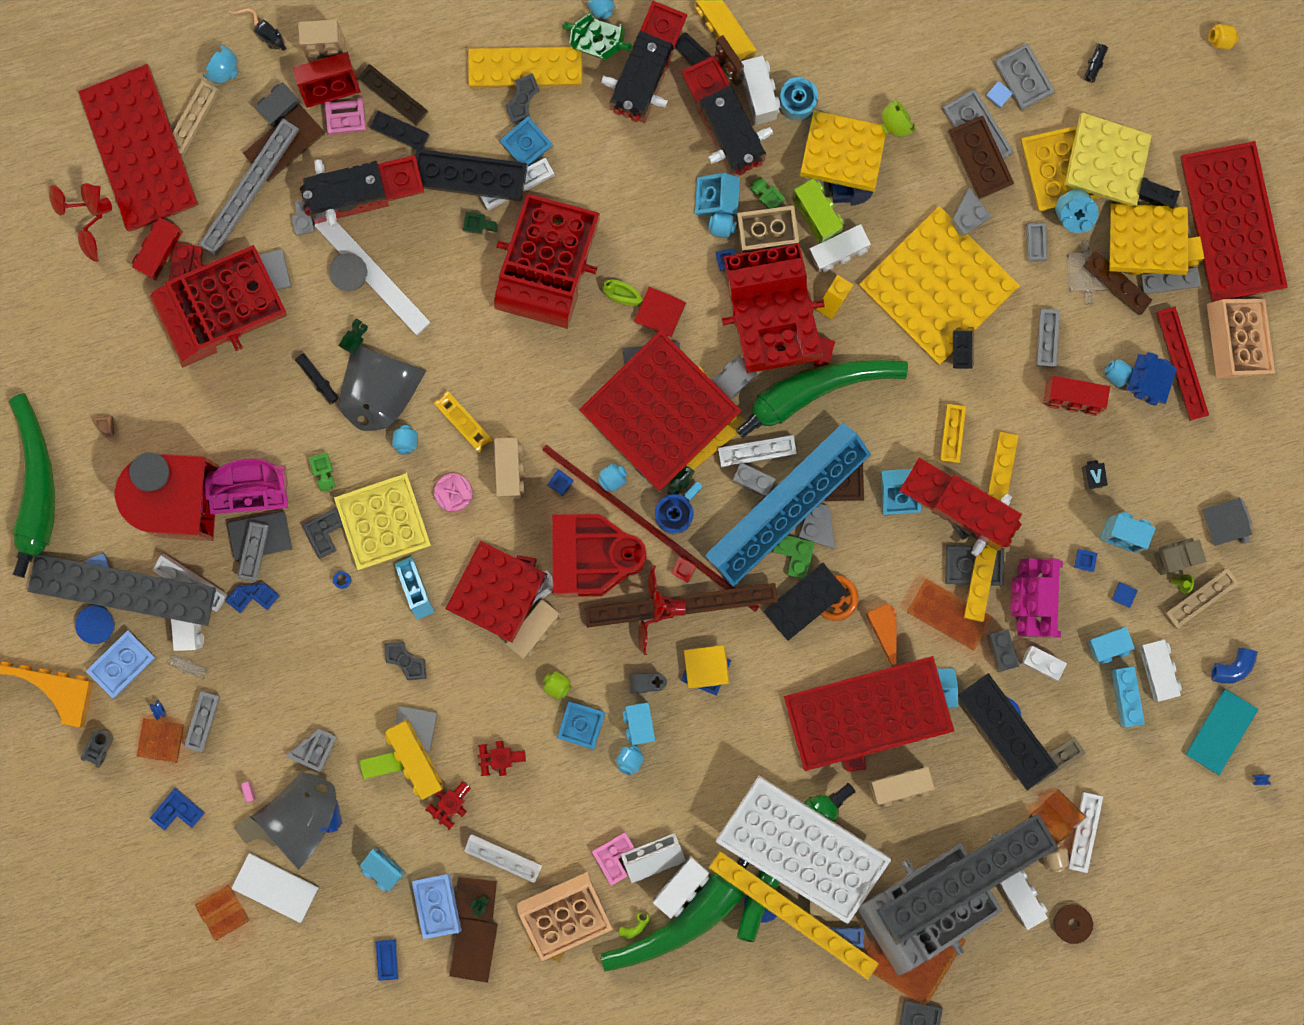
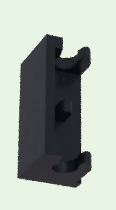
[1138,177,1180,208]
[953,327,974,369]

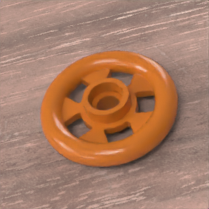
[821,575,859,621]

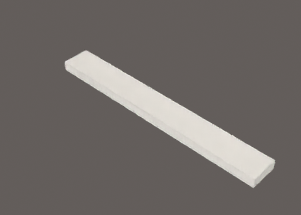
[314,221,431,336]

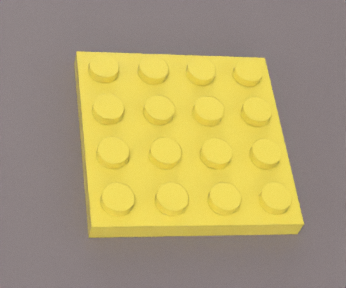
[1064,113,1152,206]
[334,473,431,571]

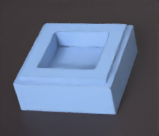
[986,81,1013,108]

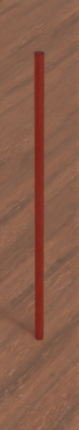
[542,445,760,612]

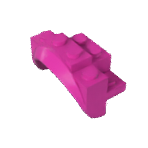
[205,459,289,514]
[1010,558,1063,638]

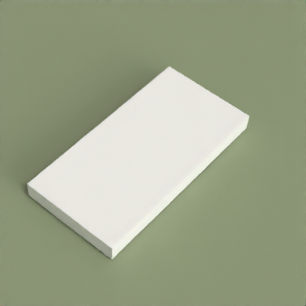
[231,853,319,923]

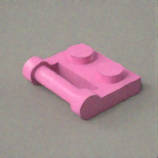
[325,97,366,135]

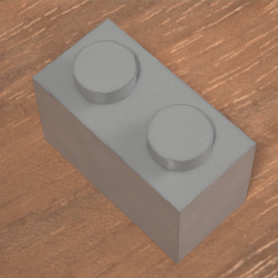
[732,463,775,498]

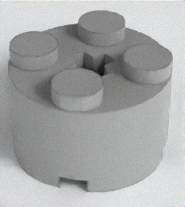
[712,355,757,399]

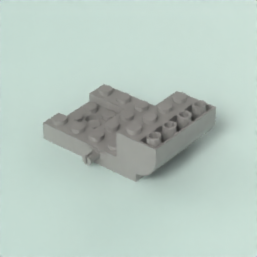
[858,843,1003,976]

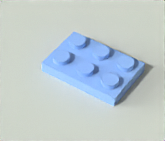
[86,630,156,699]
[412,874,462,939]

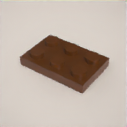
[715,35,744,86]

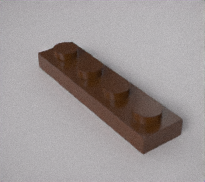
[1083,251,1152,315]

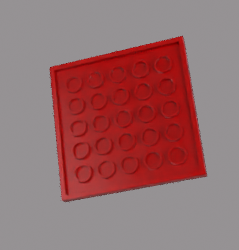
[579,330,742,492]

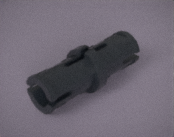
[1084,44,1108,83]

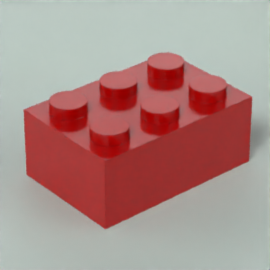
[293,52,361,108]
[1043,376,1111,416]

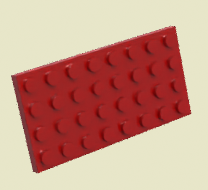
[78,64,199,232]
[1180,141,1288,302]
[784,656,955,771]

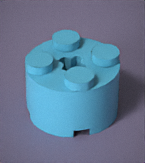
[779,77,818,120]
[1055,189,1099,233]

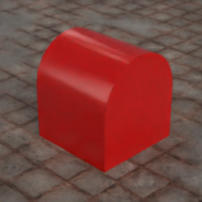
[115,454,219,541]

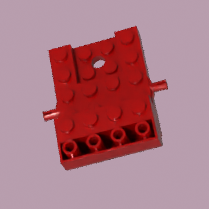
[494,193,600,329]
[722,243,825,373]
[149,245,287,368]

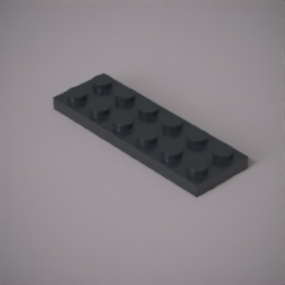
[415,149,528,202]
[958,673,1058,791]

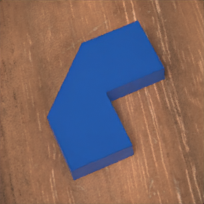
[225,583,280,613]

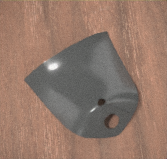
[339,346,427,431]
[251,773,336,870]

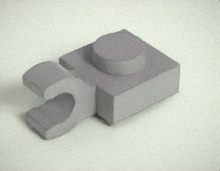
[292,200,315,236]

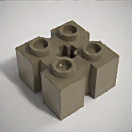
[1154,537,1207,575]

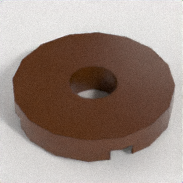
[1054,904,1093,944]

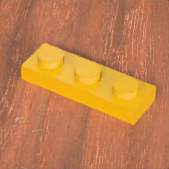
[940,404,966,464]

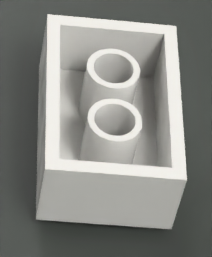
[741,56,781,125]
[653,855,709,918]

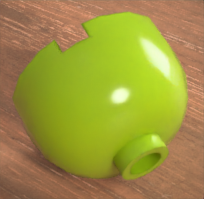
[881,99,917,138]

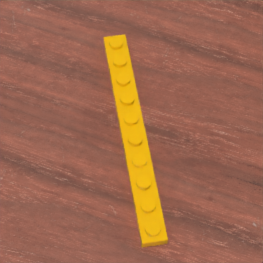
[964,432,1019,622]
[708,851,879,980]

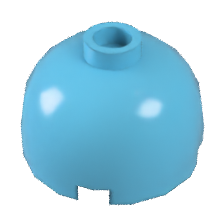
[203,45,239,84]

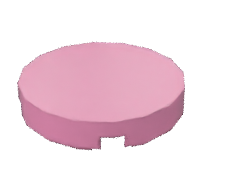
[434,473,473,512]

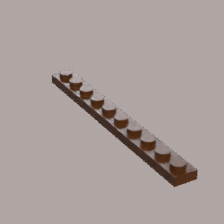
[584,583,778,628]

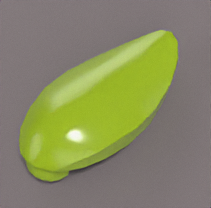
[602,280,642,306]

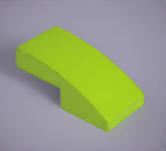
[359,752,403,779]

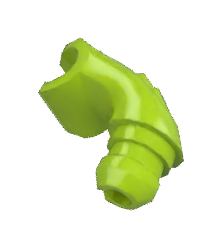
[619,911,650,940]

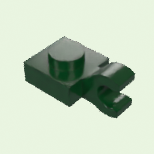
[463,212,498,235]
[338,319,368,355]
[667,467,695,495]
[470,895,490,917]

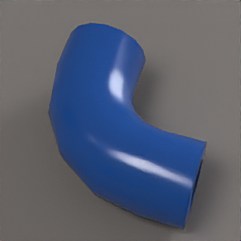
[1211,648,1258,684]

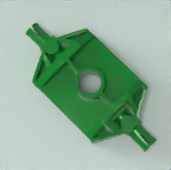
[562,13,632,60]

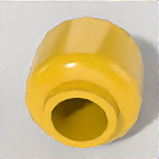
[1209,24,1239,50]

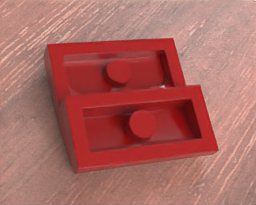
[634,287,686,338]

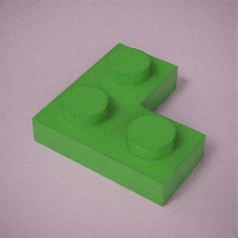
[773,536,815,579]

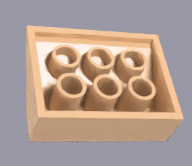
[1207,299,1275,379]
[516,872,613,962]

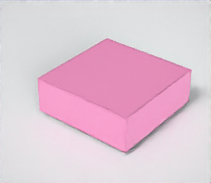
[241,781,257,802]

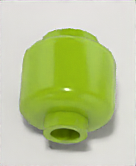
[542,671,572,700]

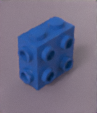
[1127,352,1177,406]

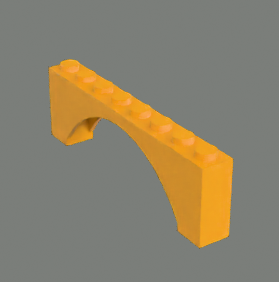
[0,661,94,728]

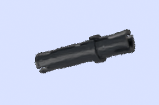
[295,353,339,405]

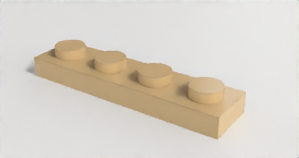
[173,80,220,156]
[1165,568,1239,629]

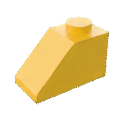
[816,275,853,320]

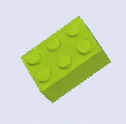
[792,178,844,244]

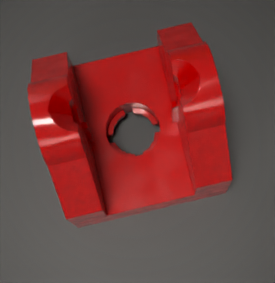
[552,514,647,598]

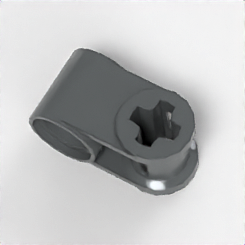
[629,673,667,694]
[81,730,113,768]

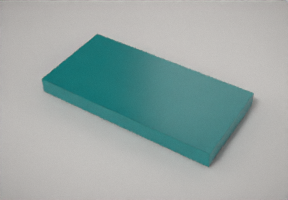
[1185,689,1259,775]

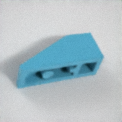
[395,556,435,620]

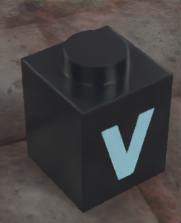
[1082,460,1108,490]

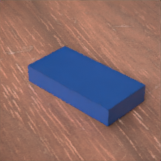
[376,939,399,981]

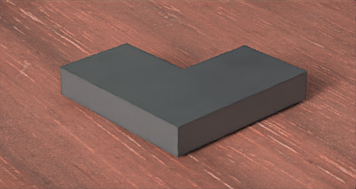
[302,508,343,559]

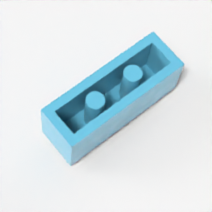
[1111,667,1145,727]

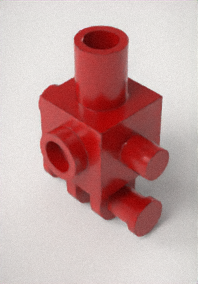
[477,740,526,776]
[425,781,471,830]

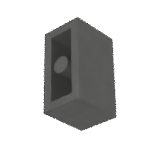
[255,82,301,127]
[987,629,1019,672]

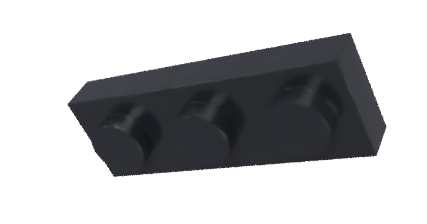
[370,111,430,150]

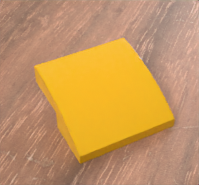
[684,645,730,689]

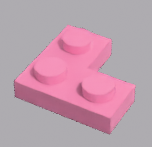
[592,832,635,886]

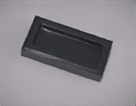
[674,32,712,65]

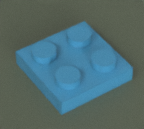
[499,117,553,166]
[557,701,606,750]

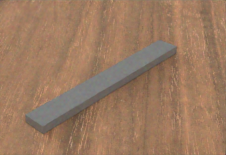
[199,119,300,256]

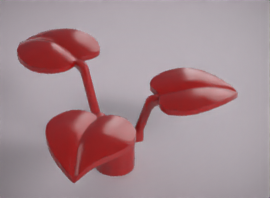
[49,183,112,262]
[638,565,686,655]

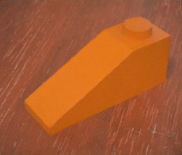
[866,603,897,666]

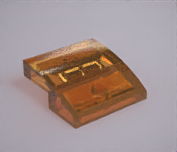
[137,718,184,763]
[1029,789,1086,844]
[195,885,250,941]

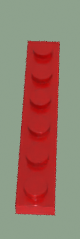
[1156,306,1209,421]

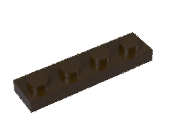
[358,64,428,126]

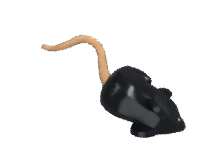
[229,8,287,51]

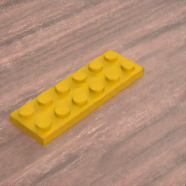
[469,47,582,88]

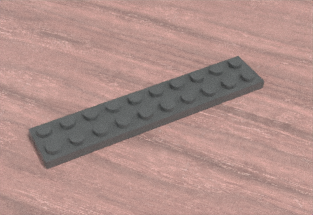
[27,555,216,626]
[876,814,1059,945]

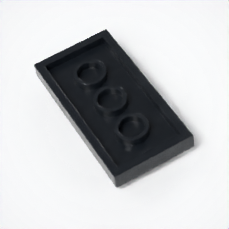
[764,562,848,641]

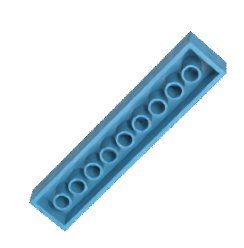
[705,423,871,587]

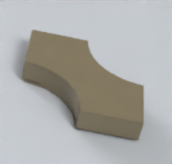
[234,816,276,847]

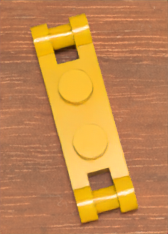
[433,391,493,453]

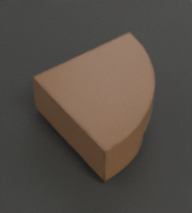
[92,416,114,435]

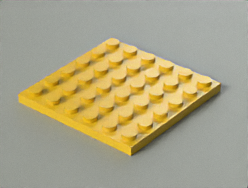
[858,206,1020,366]

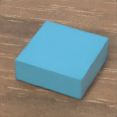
[684,482,703,502]

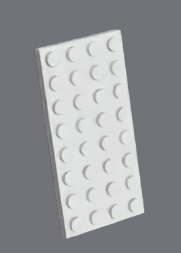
[716,776,891,924]

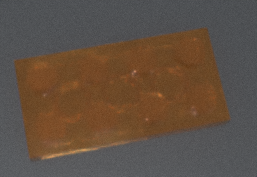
[907,579,993,651]

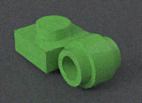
[749,177,786,209]
[309,453,335,492]

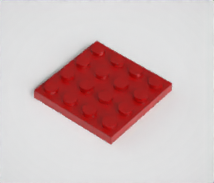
[445,541,548,643]

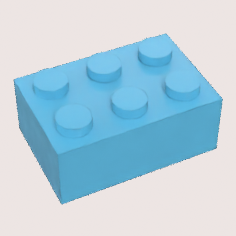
[1099,512,1156,553]

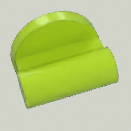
[1171,574,1194,593]

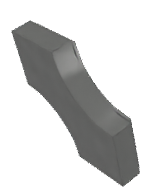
[505,73,540,123]
[385,642,427,681]

